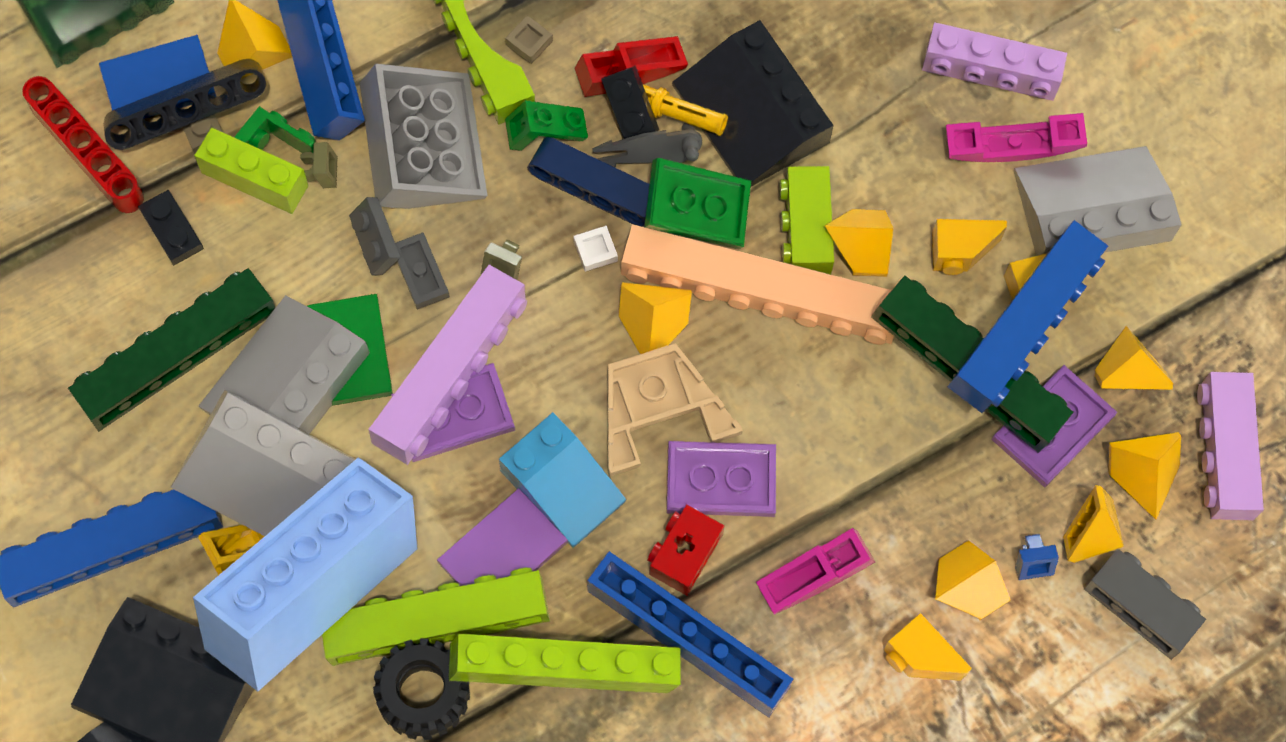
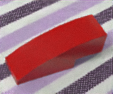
[574,36,688,97]

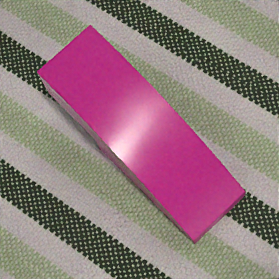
[756,528,875,614]

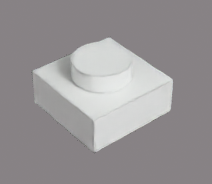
[574,226,618,272]

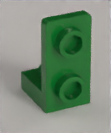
[505,100,588,151]
[234,106,315,153]

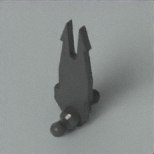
[592,123,702,166]

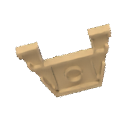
[608,343,743,477]

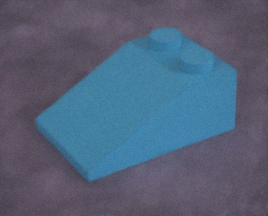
[499,412,626,548]

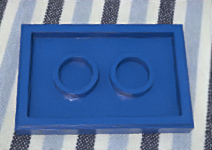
[99,35,217,126]

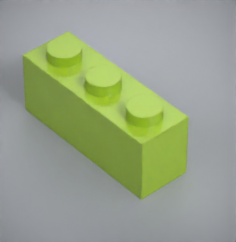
[194,127,308,214]
[779,166,834,275]

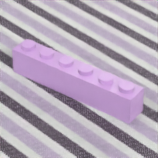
[368,265,527,465]

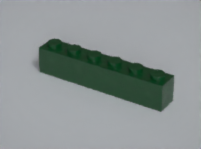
[68,268,275,432]
[871,275,1073,453]

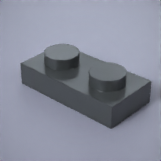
[349,197,401,275]
[395,232,450,310]

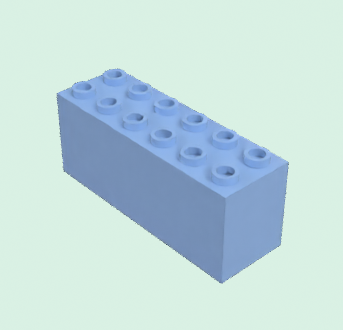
[193,457,417,692]

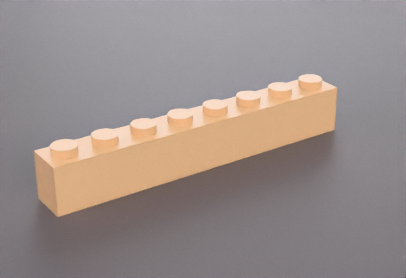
[621,224,894,345]

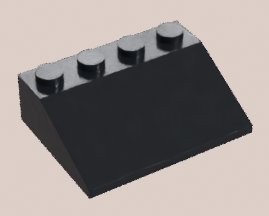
[672,20,834,187]
[71,597,254,742]

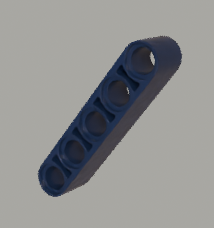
[527,137,680,236]

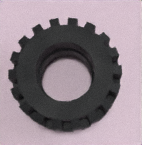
[373,638,470,740]

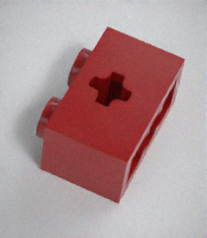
[647,504,725,596]

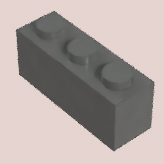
[1084,549,1206,660]

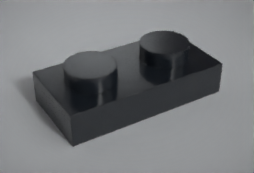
[601,65,660,139]
[138,189,204,266]

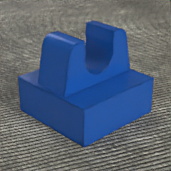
[1015,534,1059,580]

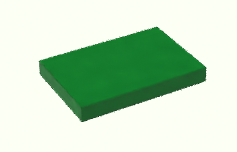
[645,158,751,249]
[307,294,393,406]

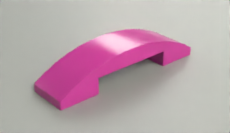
[946,113,1087,162]

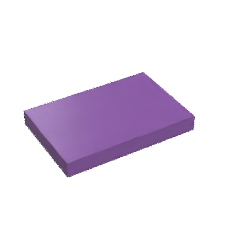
[391,363,515,462]
[992,365,1117,488]
[667,441,776,517]
[437,488,568,586]

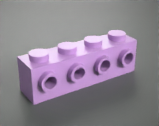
[922,22,1067,101]

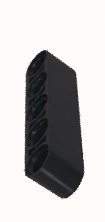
[103,59,266,150]

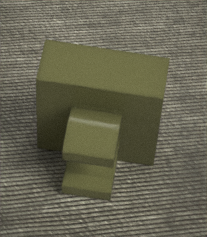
[300,142,338,189]
[481,240,522,280]

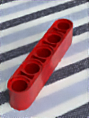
[22,76,144,213]

